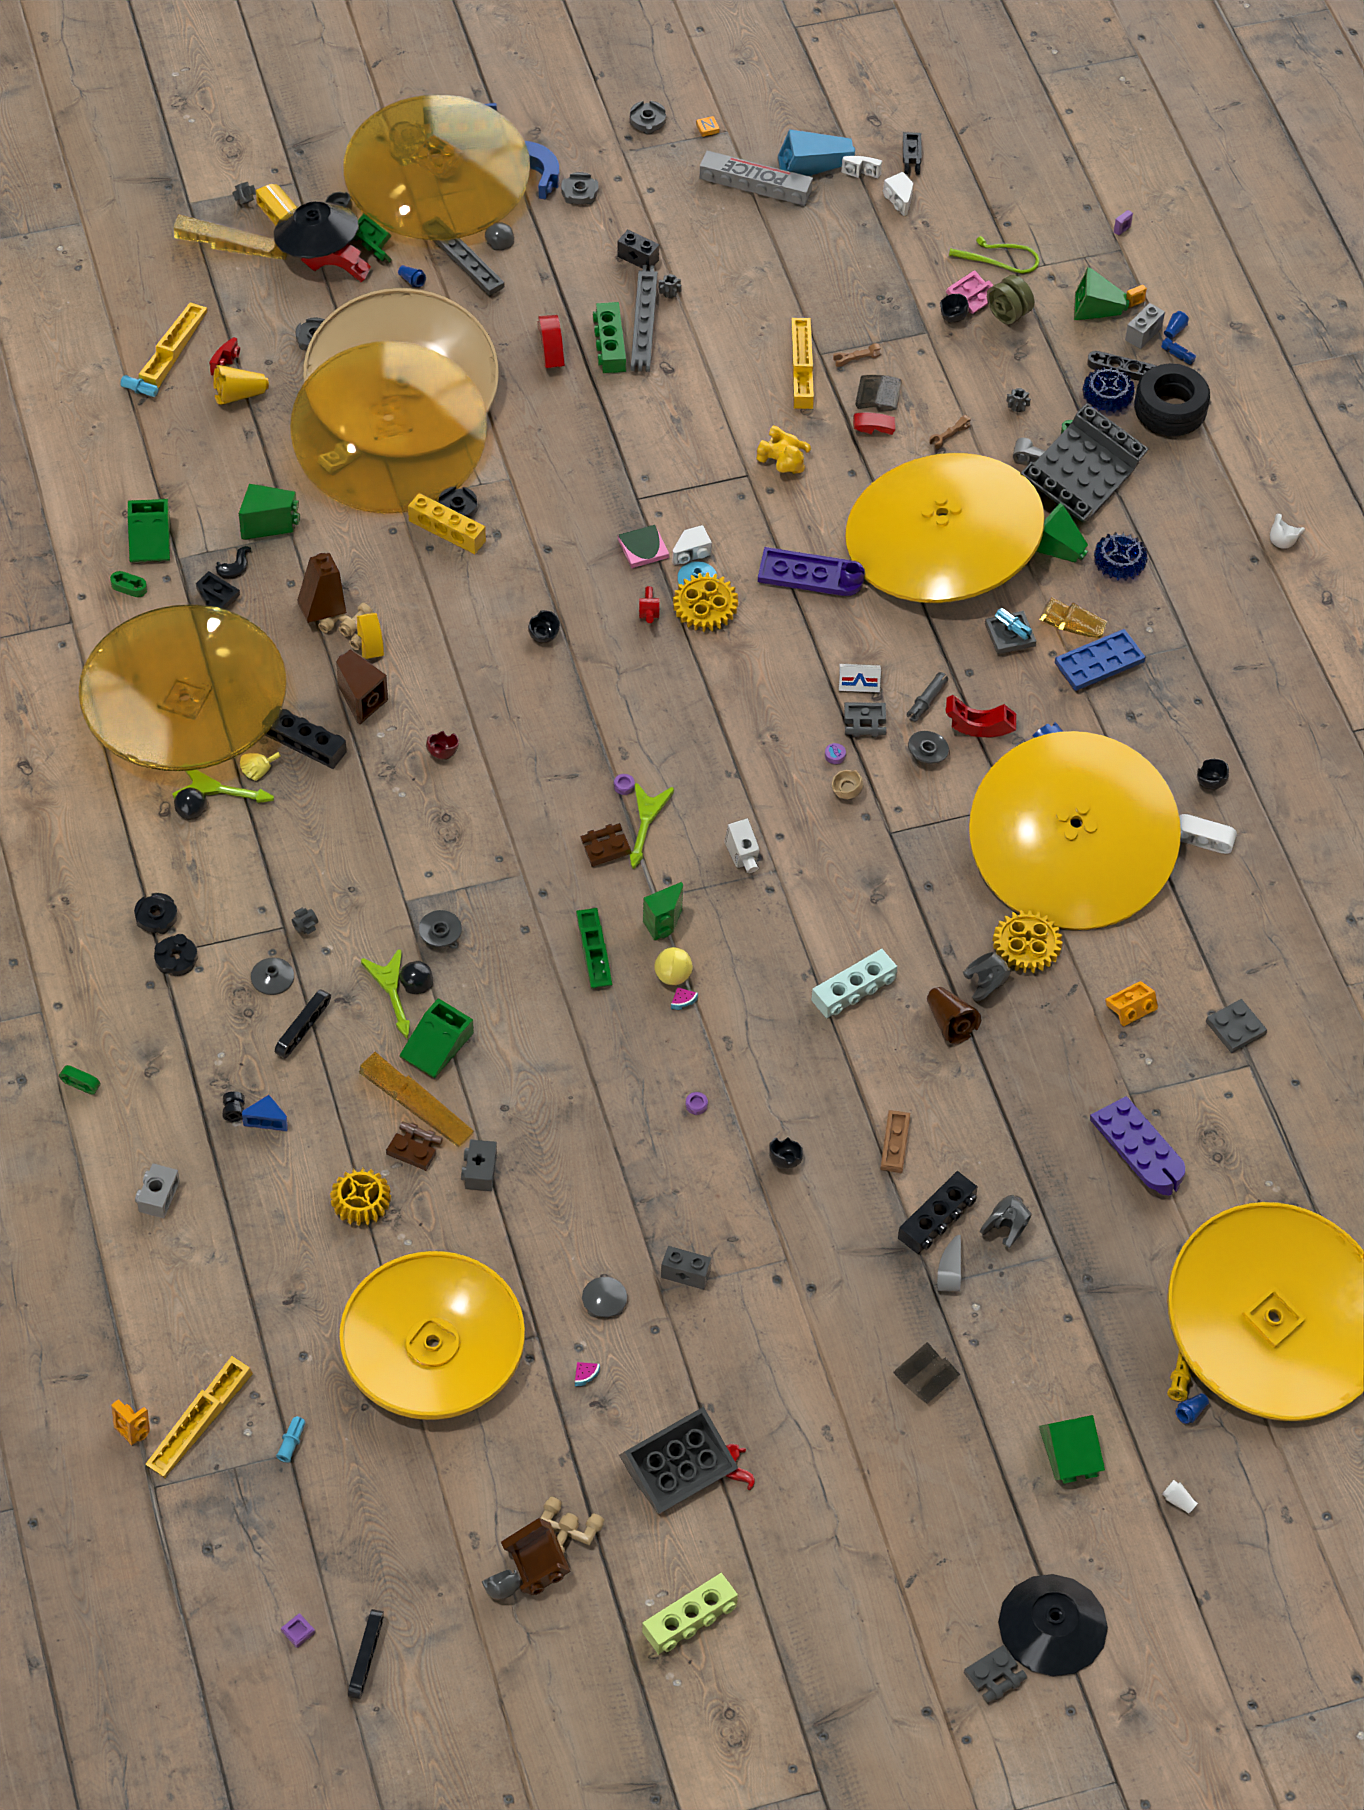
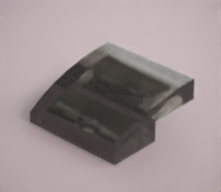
[855,375,902,412]
[893,1342,960,1403]

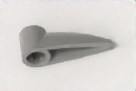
[1013,438,1045,465]
[937,1235,961,1291]

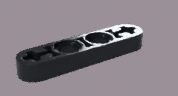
[1087,351,1156,381]
[274,989,331,1058]
[348,1609,384,1699]

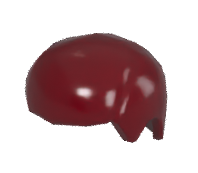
[426,731,459,760]

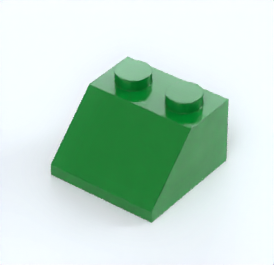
[643,882,683,941]

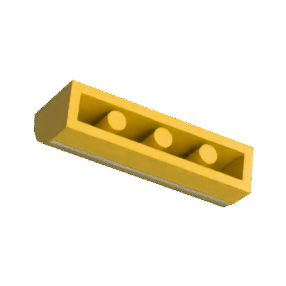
[255,184,297,226]

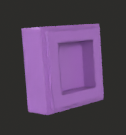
[1114,210,1133,235]
[281,1613,315,1648]

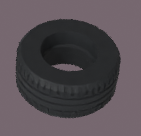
[1134,363,1210,436]

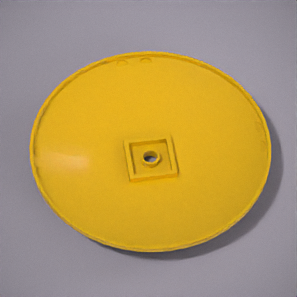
[845,453,1044,603]
[969,731,1181,930]
[1167,1202,1364,1421]

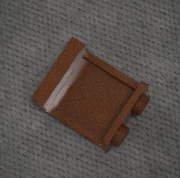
[501,1518,571,1595]

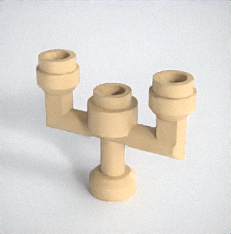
[318,603,373,650]
[540,1497,604,1554]

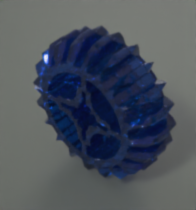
[1082,367,1135,414]
[1093,532,1148,581]

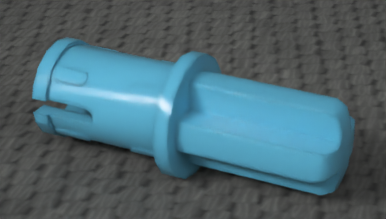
[120,375,159,397]
[995,608,1032,640]
[276,1416,306,1463]

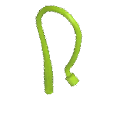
[949,236,1040,274]

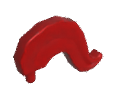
[726,1444,755,1490]

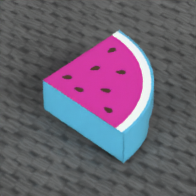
[671,987,698,1010]
[575,1362,600,1386]

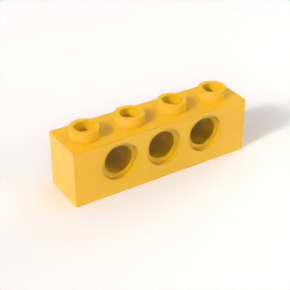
[408,493,486,554]

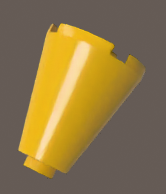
[213,365,269,405]

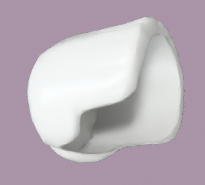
[1270,514,1305,549]

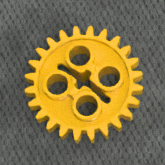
[673,572,738,632]
[993,910,1063,973]

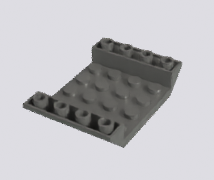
[1020,403,1149,522]

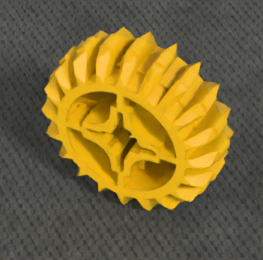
[330,1167,391,1226]

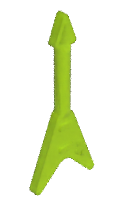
[172,764,274,803]
[630,783,674,869]
[361,949,410,1038]

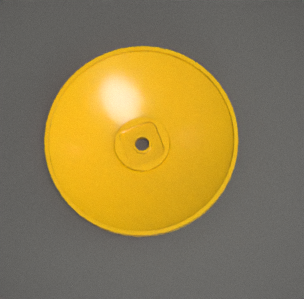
[339,1251,525,1420]

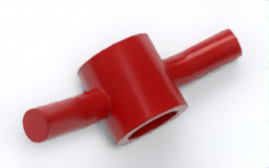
[639,586,660,623]

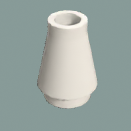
[1162,1480,1198,1514]

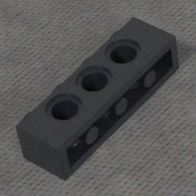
[262,706,347,769]
[898,1171,978,1254]

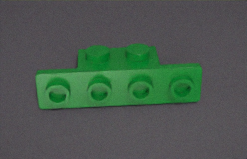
[354,213,392,263]

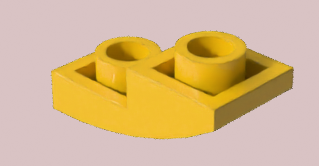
[357,613,384,659]

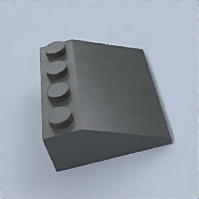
[619,1407,738,1514]

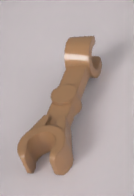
[833,343,881,367]
[929,415,971,449]

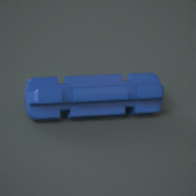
[1161,338,1196,365]

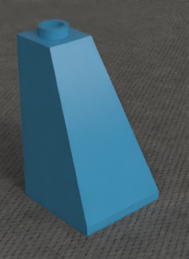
[778,129,855,176]

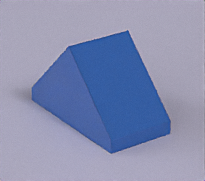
[242,1095,288,1131]

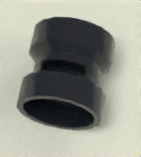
[222,1092,245,1122]

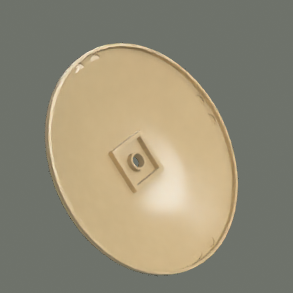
[303,288,498,458]

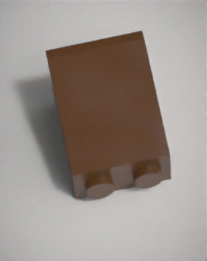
[297,553,347,623]
[336,649,388,725]

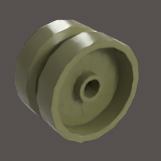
[986,274,1035,324]

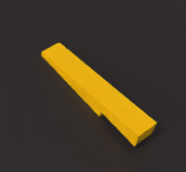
[138,302,207,388]
[791,318,814,409]
[145,1356,253,1478]

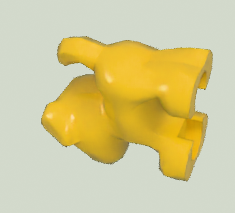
[756,425,811,474]

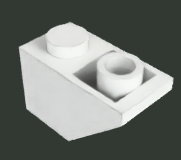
[883,172,913,216]
[672,525,712,566]

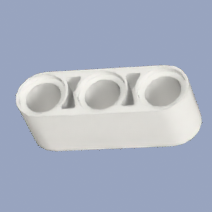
[1179,814,1237,854]

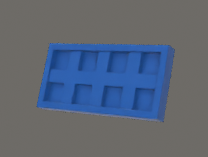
[1054,629,1146,691]

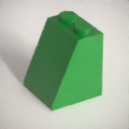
[238,483,300,540]
[1039,1415,1105,1484]

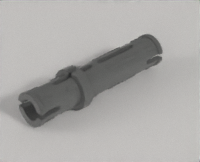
[907,672,948,722]

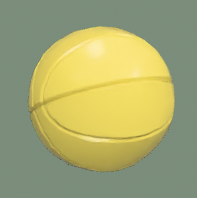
[654,947,693,985]

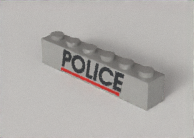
[699,151,813,206]

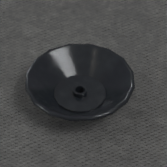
[273,201,359,259]
[998,1574,1108,1677]

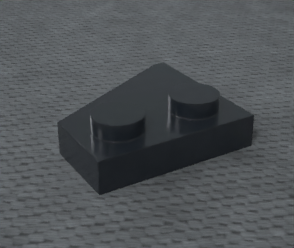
[196,571,240,619]

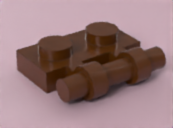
[580,823,632,867]
[386,1121,443,1171]

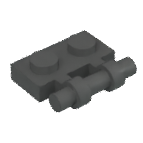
[844,702,887,737]
[964,1645,1027,1703]

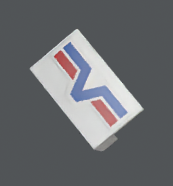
[839,664,881,692]

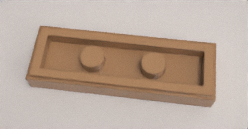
[880,1110,911,1173]

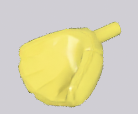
[240,752,281,781]

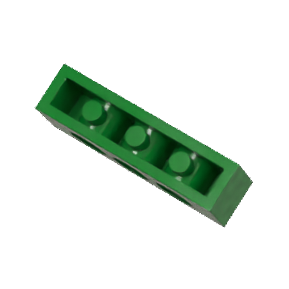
[593,302,626,373]

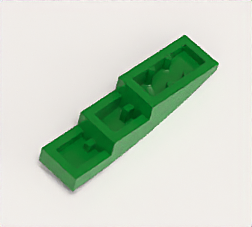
[576,908,612,989]

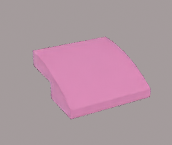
[946,270,993,314]

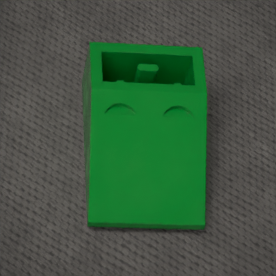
[128,499,170,562]
[399,998,474,1079]

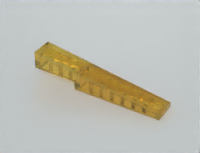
[173,214,287,260]
[359,1052,474,1148]

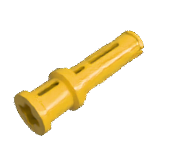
[1167,1349,1191,1401]

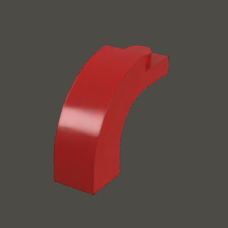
[301,244,371,282]
[537,315,565,368]
[945,695,1017,738]

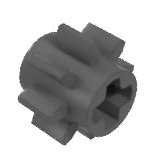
[232,182,256,204]
[659,274,682,298]
[1006,388,1031,412]
[292,907,318,935]

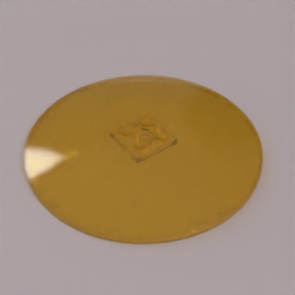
[343,94,530,240]
[290,341,487,513]
[79,605,287,771]

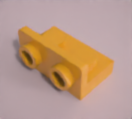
[1105,981,1158,1026]
[111,1399,150,1445]

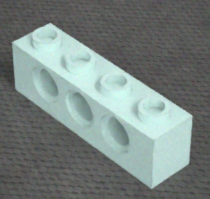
[811,949,897,1019]

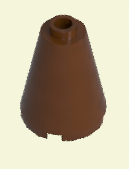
[927,987,982,1044]

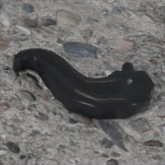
[216,546,251,578]

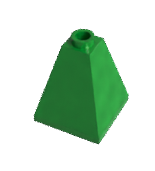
[1074,267,1129,320]
[1036,503,1089,563]

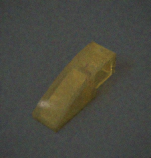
[1039,597,1108,638]

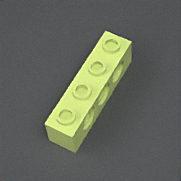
[642,1573,738,1655]

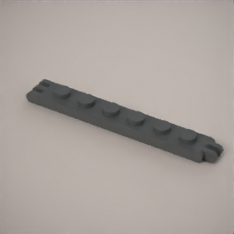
[631,265,658,372]

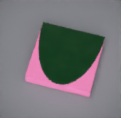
[618,525,669,568]

